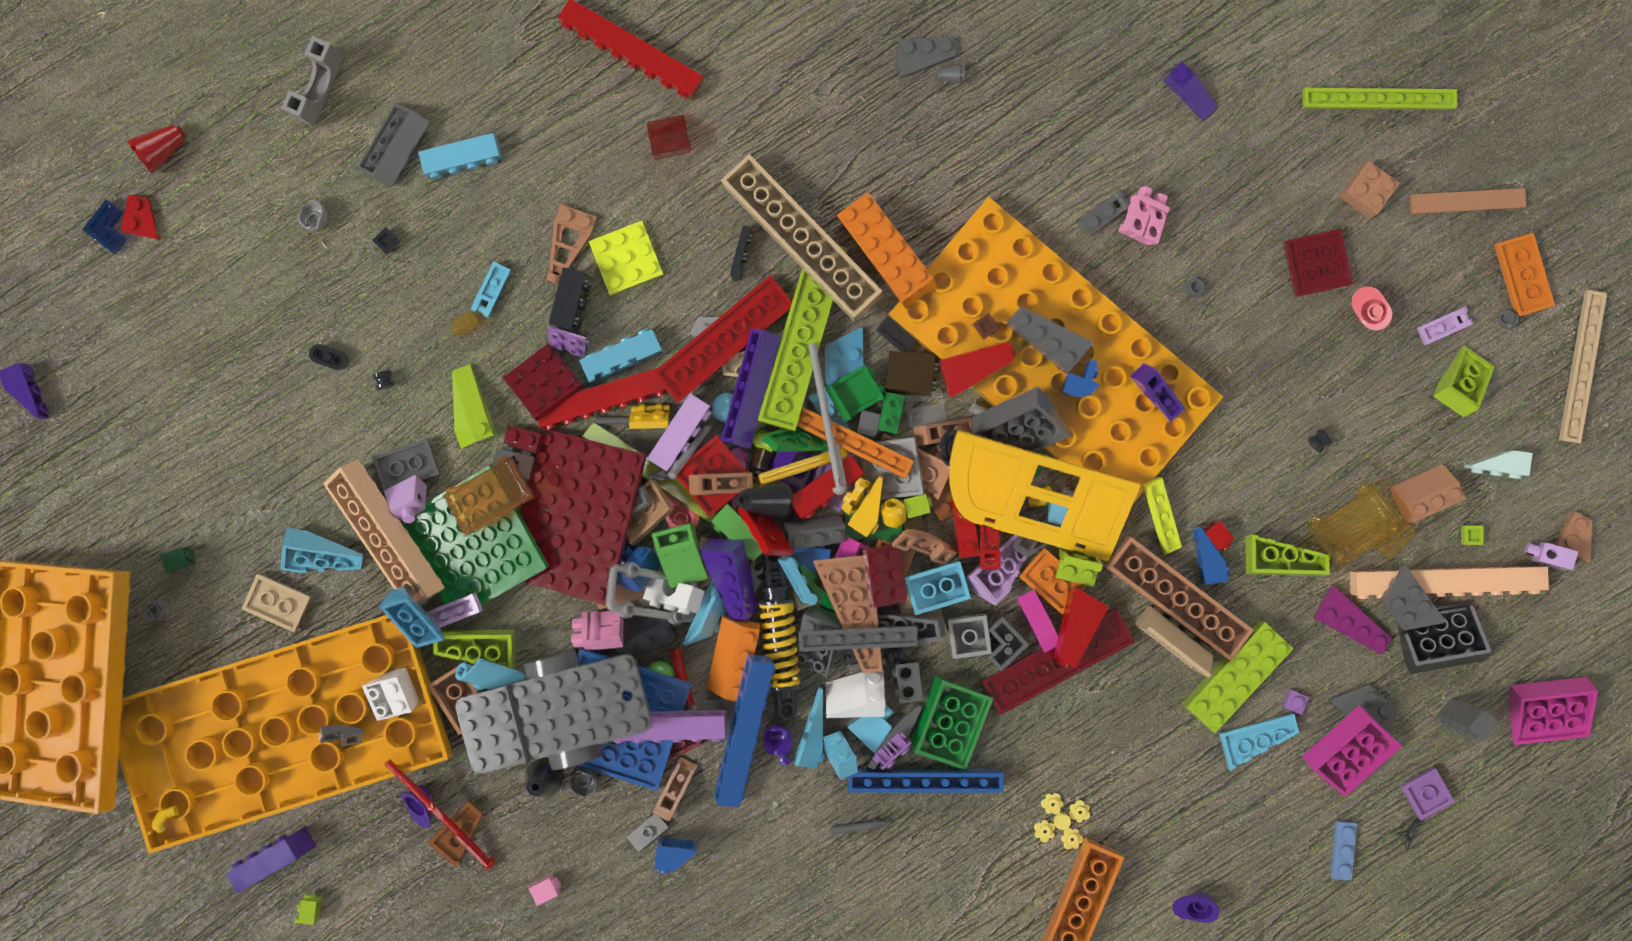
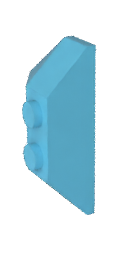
[682,580,727,646]

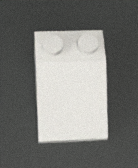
[826,671,885,718]

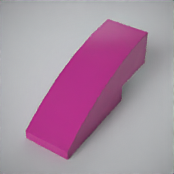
[1017,590,1058,653]

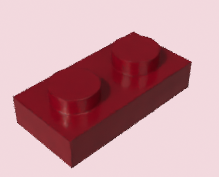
[503,425,544,453]

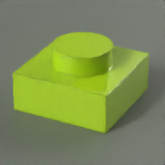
[1461,525,1484,545]

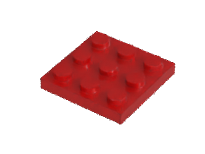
[676,435,754,517]

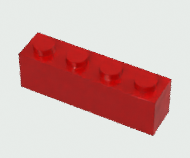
[790,455,864,519]

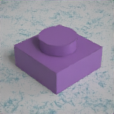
[1282,689,1309,715]

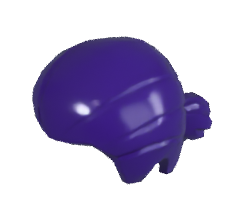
[763,724,793,766]

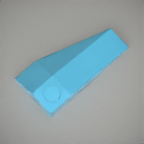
[280,528,363,573]
[795,685,825,769]

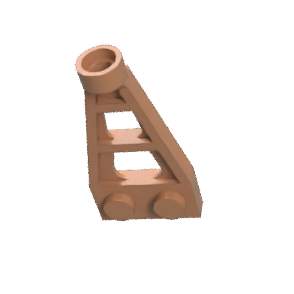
[546,204,598,285]

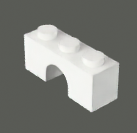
[643,578,705,615]

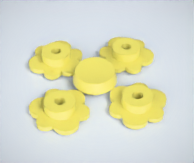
[1034,793,1090,849]

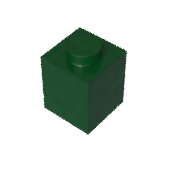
[160,547,195,573]

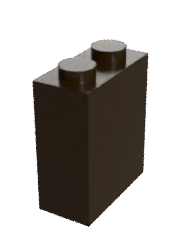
[885,351,939,397]

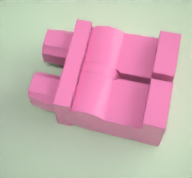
[1118,186,1170,245]
[571,611,624,651]

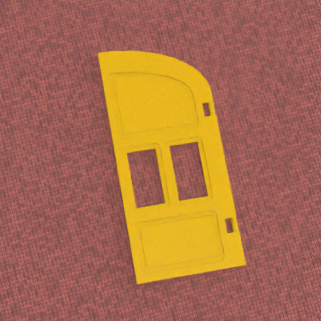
[949,430,1141,561]

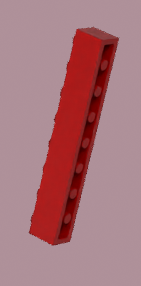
[558,0,704,100]
[538,368,667,430]

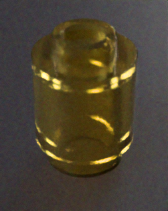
[450,311,480,337]

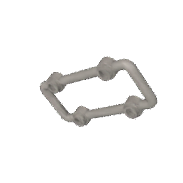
[606,563,699,625]

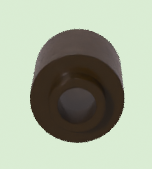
[749,448,772,478]

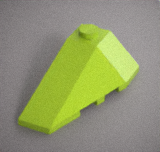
[452,364,498,449]

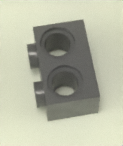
[892,660,923,703]

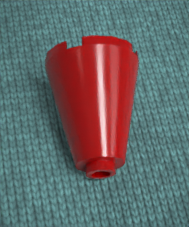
[126,124,186,174]

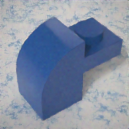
[1060,360,1099,398]

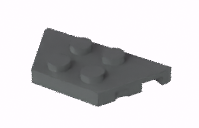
[1380,563,1446,630]
[1329,683,1397,734]

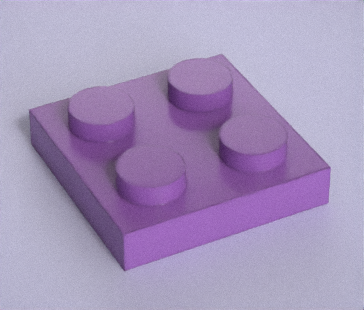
[1400,767,1454,820]

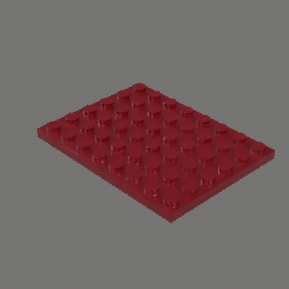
[521,428,647,606]

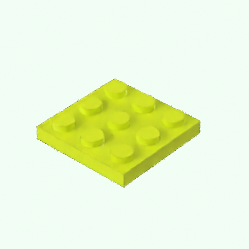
[588,221,664,296]

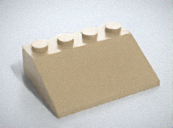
[1134,606,1213,678]

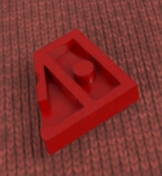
[120,194,160,240]

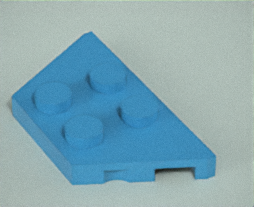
[825,328,863,385]

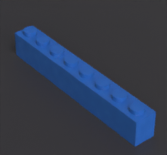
[714,654,775,807]
[848,769,1003,793]

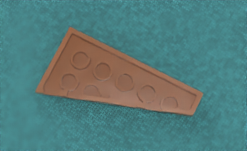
[813,555,883,673]

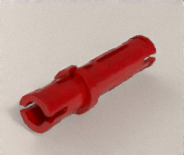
[669,648,695,706]

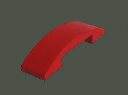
[979,517,1000,569]

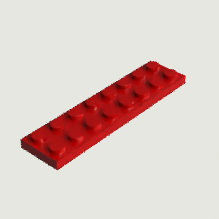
[652,275,792,403]

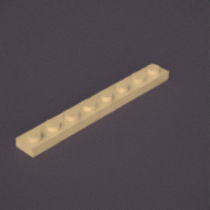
[1559,290,1607,444]

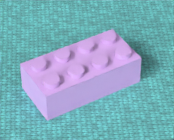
[647,393,712,472]

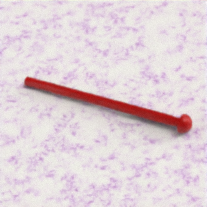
[384,759,495,869]

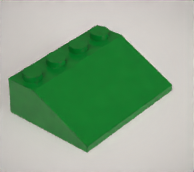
[909,675,994,770]

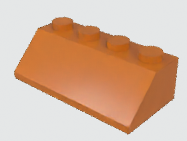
[707,616,760,701]

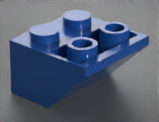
[616,543,661,592]

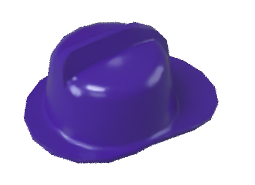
[401,785,433,828]
[1172,892,1220,923]

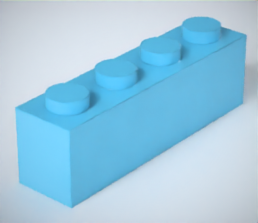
[418,133,502,179]

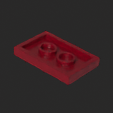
[862,544,907,608]

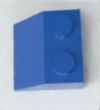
[654,837,698,874]

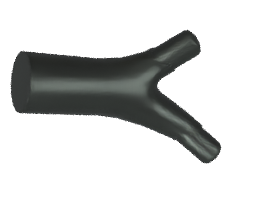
[1397,819,1421,849]

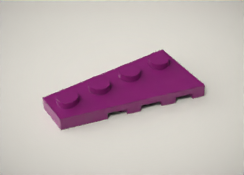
[1313,585,1391,655]

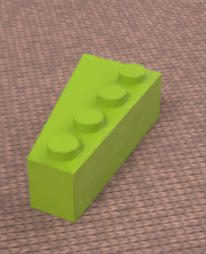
[1245,534,1330,576]
[433,629,516,670]

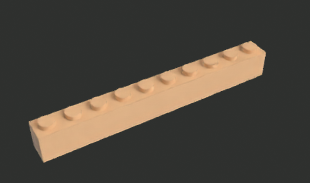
[1350,566,1549,599]

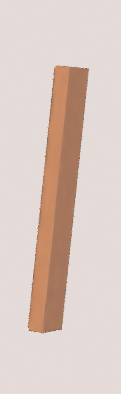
[1409,188,1526,215]

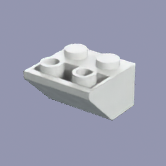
[362,667,420,721]

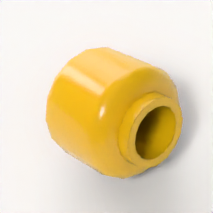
[880,499,907,528]

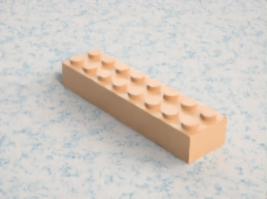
[323,459,445,605]

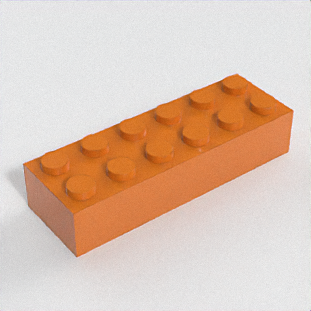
[837,192,937,309]
[1041,838,1124,941]

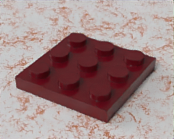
[1283,229,1353,297]
[502,344,583,421]

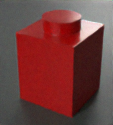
[1203,520,1234,551]

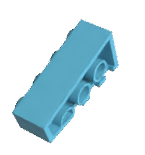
[579,328,663,384]

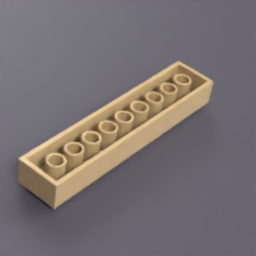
[721,154,883,322]

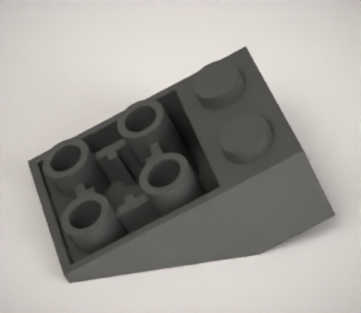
[794,605,843,677]

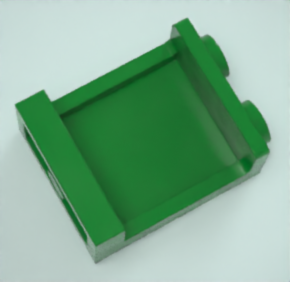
[825,364,886,422]

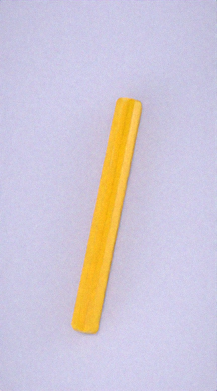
[759,448,847,484]

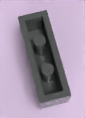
[783,515,845,550]

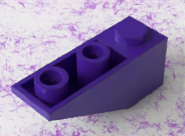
[0,363,49,419]

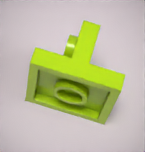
[1055,548,1103,587]

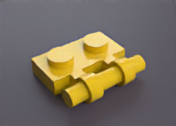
[629,403,670,429]

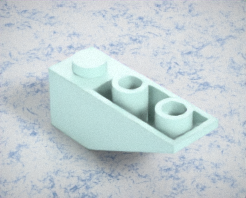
[1464,450,1533,479]

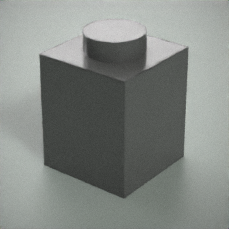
[857,410,881,440]

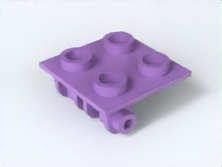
[548,325,590,357]
[873,732,911,770]

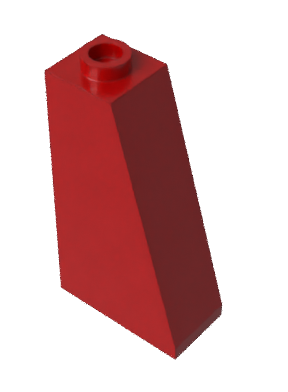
[939,341,1016,398]
[1054,587,1109,669]

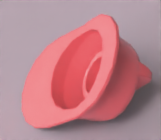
[1352,287,1392,330]
[665,494,699,528]

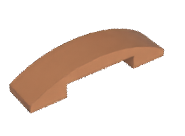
[892,529,957,565]

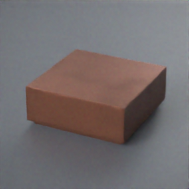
[972,312,1000,340]

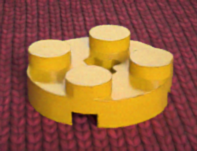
[841,477,872,515]

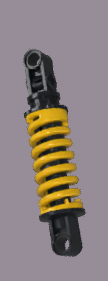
[758,553,802,720]

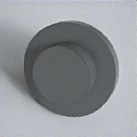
[1185,278,1205,297]
[1498,310,1519,329]

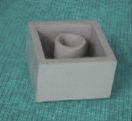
[946,613,992,659]

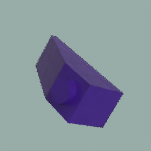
[1163,62,1217,121]
[1130,363,1185,422]

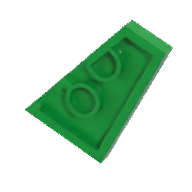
[763,427,828,452]

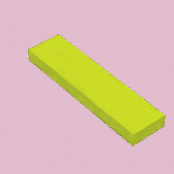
[1143,477,1182,555]

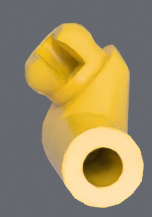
[1028,486,1052,507]
[152,806,178,833]

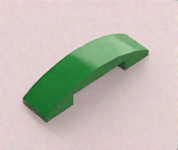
[797,564,836,613]

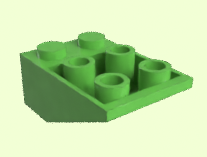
[652,522,708,588]

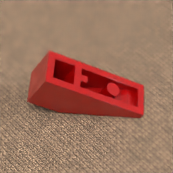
[951,497,979,558]

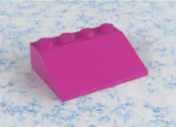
[1509,677,1598,745]
[1302,705,1403,797]

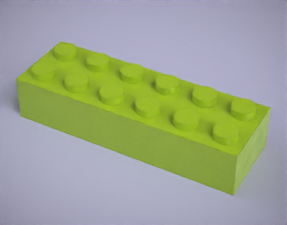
[1181,620,1294,733]

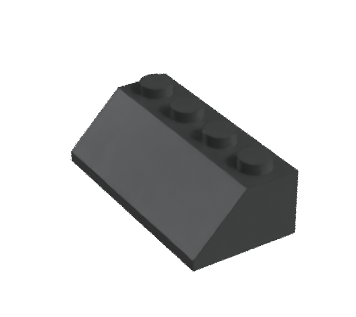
[356,103,430,188]

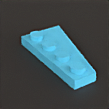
[1219,713,1299,771]

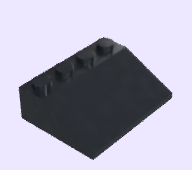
[1397,600,1492,674]

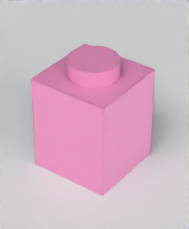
[529,873,561,906]

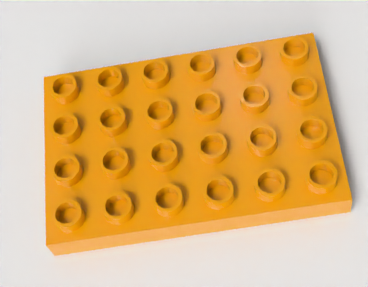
[0,560,130,814]

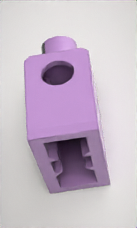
[384,475,427,523]
[1524,542,1578,570]

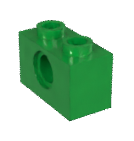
[877,392,905,434]

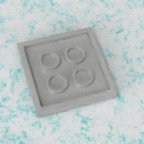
[860,436,925,500]

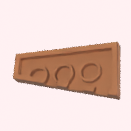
[881,432,950,500]

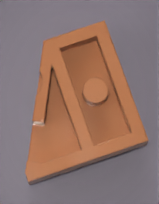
[1554,511,1592,563]

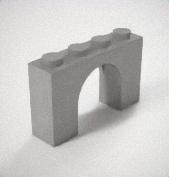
[281,36,344,127]

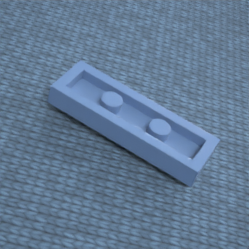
[1330,820,1357,881]

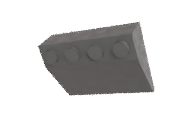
[972,387,1071,452]

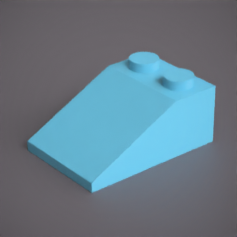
[905,561,971,615]

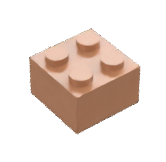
[1339,161,1400,218]

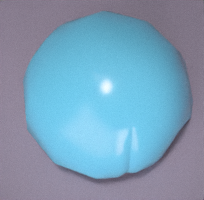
[711,393,733,424]

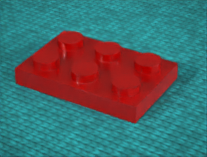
[737,507,794,557]

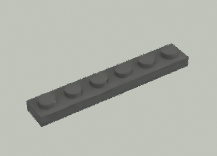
[799,626,918,651]

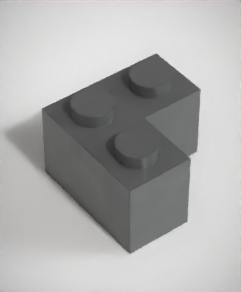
[986,615,1029,671]

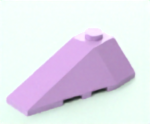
[965,534,1026,605]

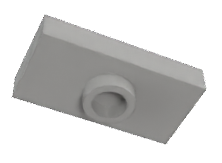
[627,814,669,852]

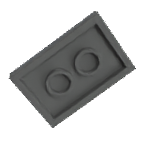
[372,438,441,491]

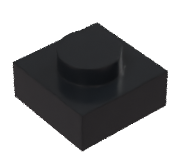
[372,227,401,255]

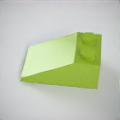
[1433,345,1495,417]

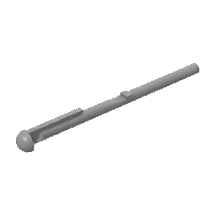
[808,343,847,495]

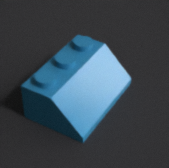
[379,586,445,648]

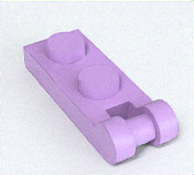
[1417,306,1474,345]

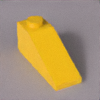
[848,474,883,537]

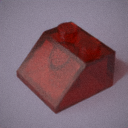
[646,114,692,160]

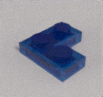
[82,200,128,254]

